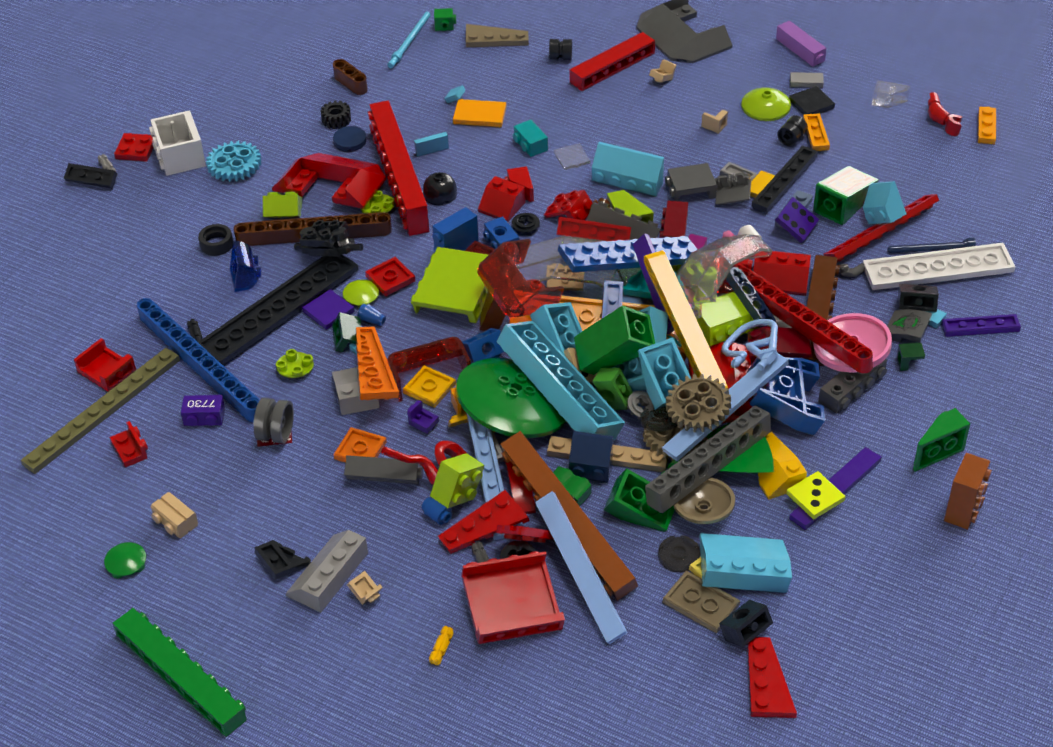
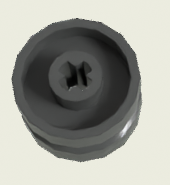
[254,397,294,444]

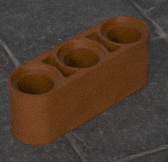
[333,59,368,95]

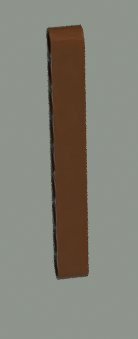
[233,212,392,246]

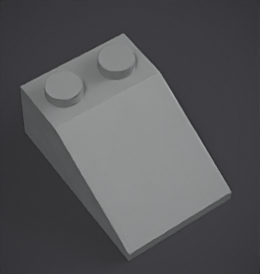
[332,367,380,415]

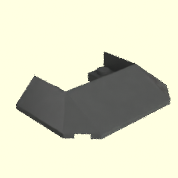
[636,0,733,63]

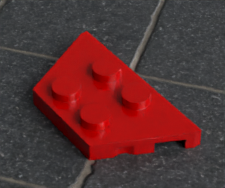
[496,525,554,543]

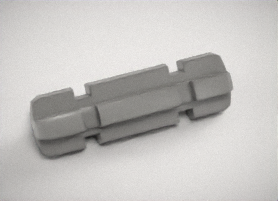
[98,154,116,171]

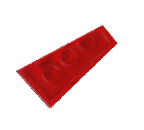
[748,637,797,718]

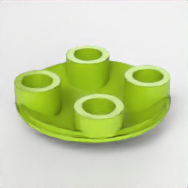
[360,191,395,214]
[343,280,379,308]
[276,349,314,378]

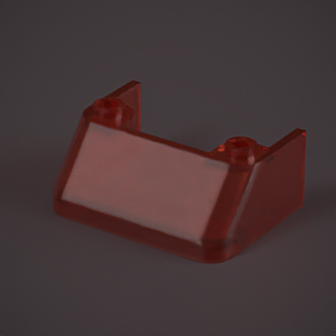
[477,239,564,318]
[387,337,471,402]

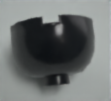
[423,172,457,206]

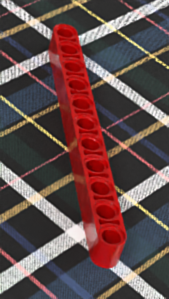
[722,259,873,373]

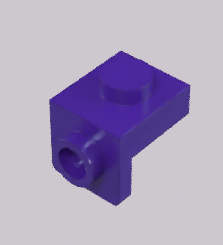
[407,400,439,434]

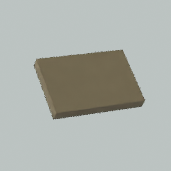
[662,571,740,634]

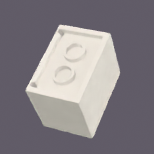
[149,110,206,176]

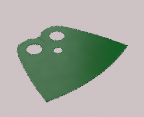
[704,423,774,473]

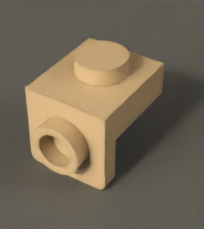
[649,59,676,83]
[347,571,383,605]

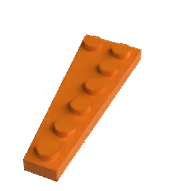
[356,327,399,400]

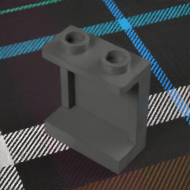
[665,163,717,201]

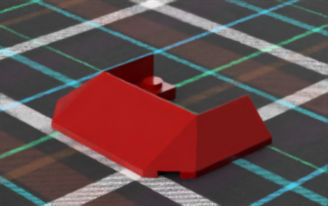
[272,153,386,209]

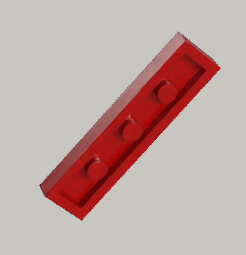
[556,217,632,241]

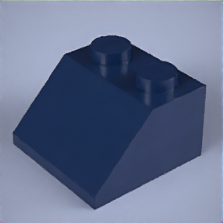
[569,431,613,482]

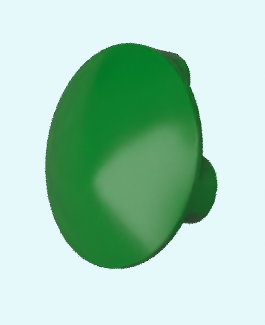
[104,542,146,579]

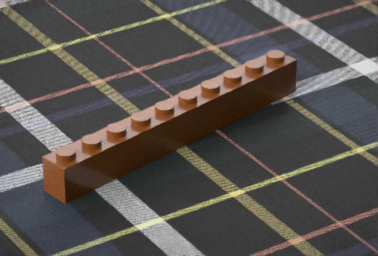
[500,431,638,601]

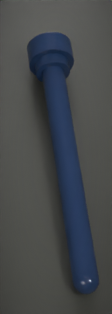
[887,237,976,253]

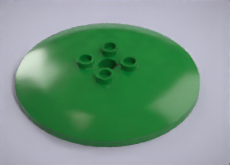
[456,358,567,438]

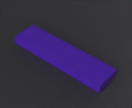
[941,314,1021,337]

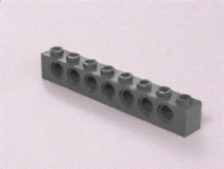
[645,406,771,513]

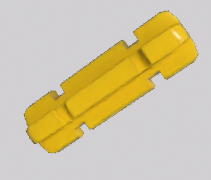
[429,626,454,666]

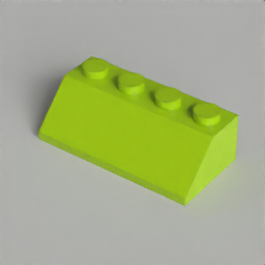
[692,289,759,346]

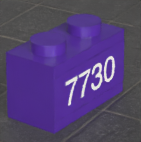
[181,395,225,426]

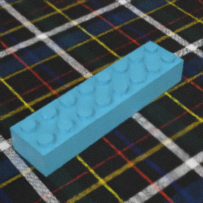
[497,321,625,440]

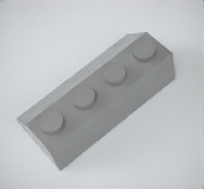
[286,530,368,613]

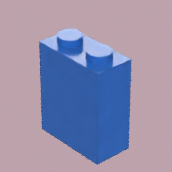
[432,207,479,253]

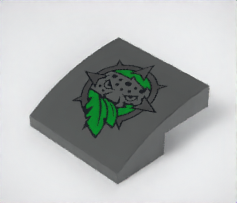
[887,309,932,343]

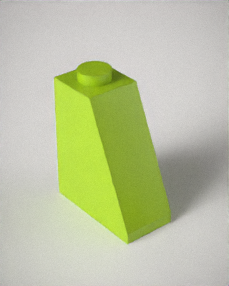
[607,190,654,223]

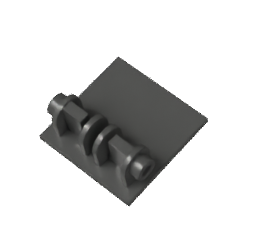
[715,172,752,205]

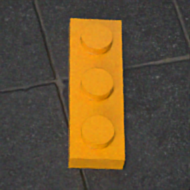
[978,106,996,145]
[803,113,830,151]

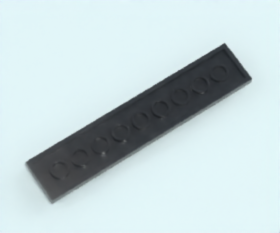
[198,254,359,365]

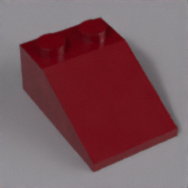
[748,326,812,363]

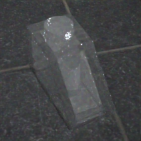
[872,80,910,108]

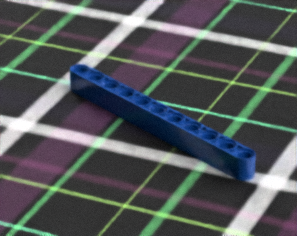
[137,298,260,423]

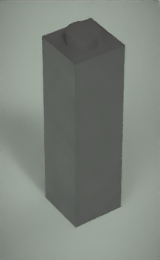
[344,455,423,485]

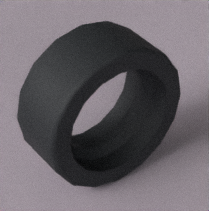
[198,224,234,256]

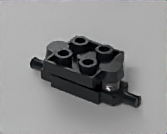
[294,220,363,257]

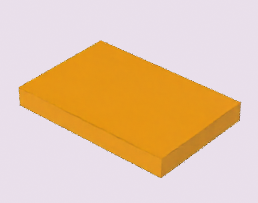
[453,99,507,127]

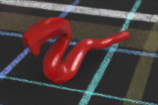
[381,441,466,485]

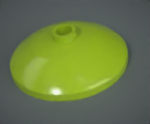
[741,87,791,121]

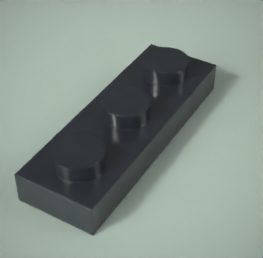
[64,163,117,189]

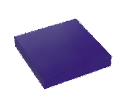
[302,289,355,330]

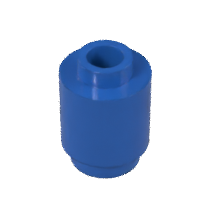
[421,497,452,525]

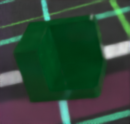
[896,343,925,371]

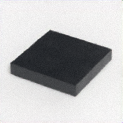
[789,86,835,115]

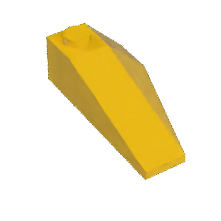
[758,432,807,500]

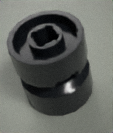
[549,39,572,60]
[777,115,808,146]

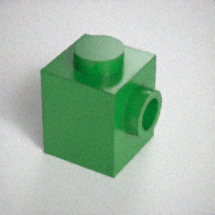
[434,8,457,31]

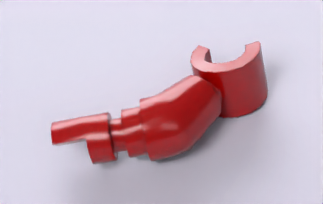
[928,92,962,136]

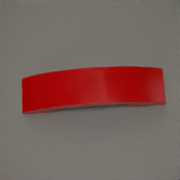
[504,461,536,514]

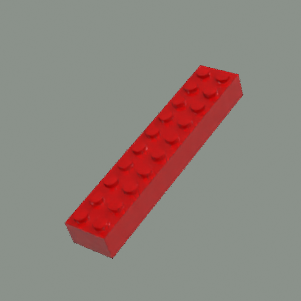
[367,100,430,236]

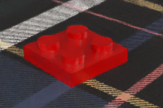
[114,133,154,162]
[365,257,416,297]

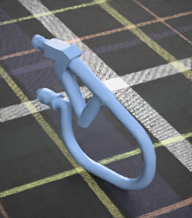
[722,319,778,370]

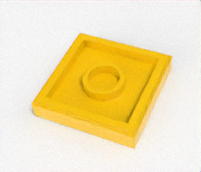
[403,365,456,408]

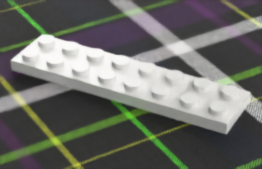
[863,243,1015,290]

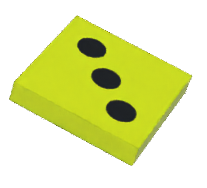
[786,471,846,520]

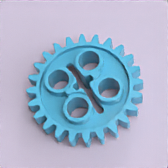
[206,141,262,182]

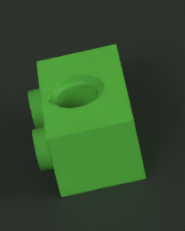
[593,368,633,410]

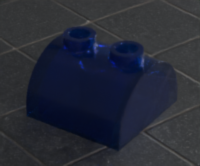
[229,241,261,292]

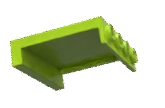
[411,247,501,323]

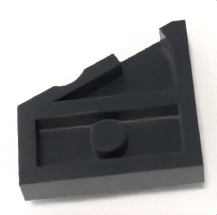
[254,540,311,580]

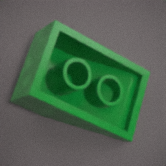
[913,408,970,472]
[604,468,675,532]

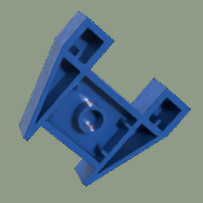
[747,357,825,435]

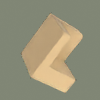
[701,110,728,134]

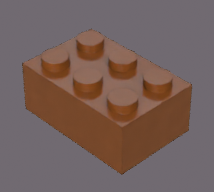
[944,452,992,530]

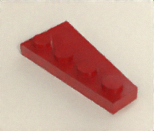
[438,490,530,554]

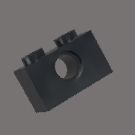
[897,284,939,312]
[719,600,773,647]

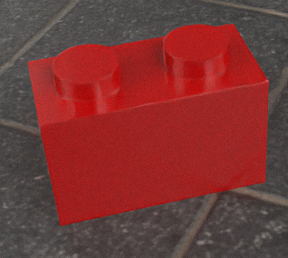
[478,176,525,222]

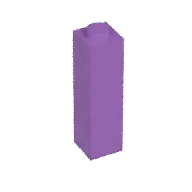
[776,20,827,67]

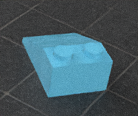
[638,337,691,410]

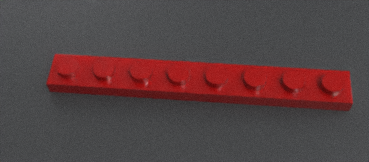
[823,194,939,262]

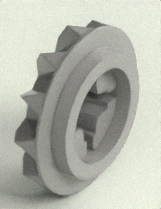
[626,391,657,421]

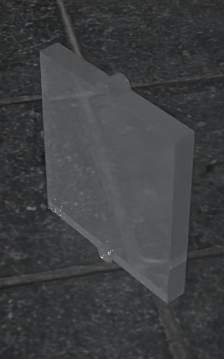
[554,143,590,170]

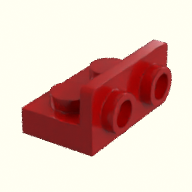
[110,421,148,468]

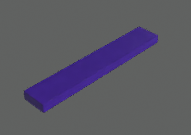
[632,233,674,334]
[789,447,882,530]

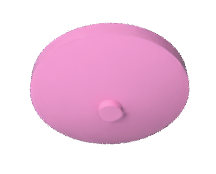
[813,313,892,372]

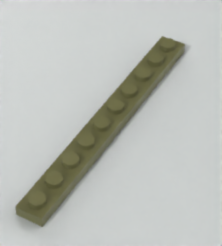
[21,348,180,474]

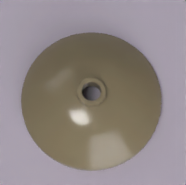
[673,478,735,524]

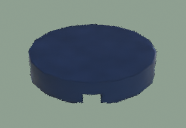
[333,126,366,151]

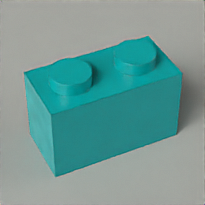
[513,119,548,157]

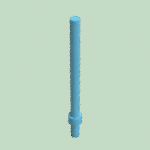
[388,12,431,68]

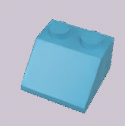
[863,181,906,224]

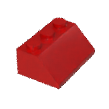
[753,249,811,296]

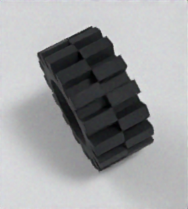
[320,100,351,129]

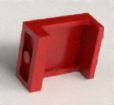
[74,338,136,392]

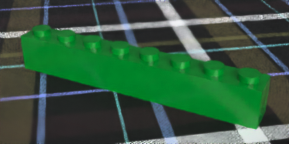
[112,608,247,737]

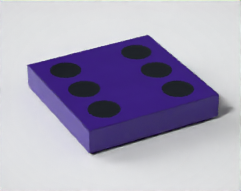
[775,197,819,243]

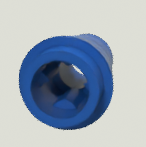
[357,304,386,326]

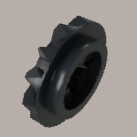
[512,213,540,234]

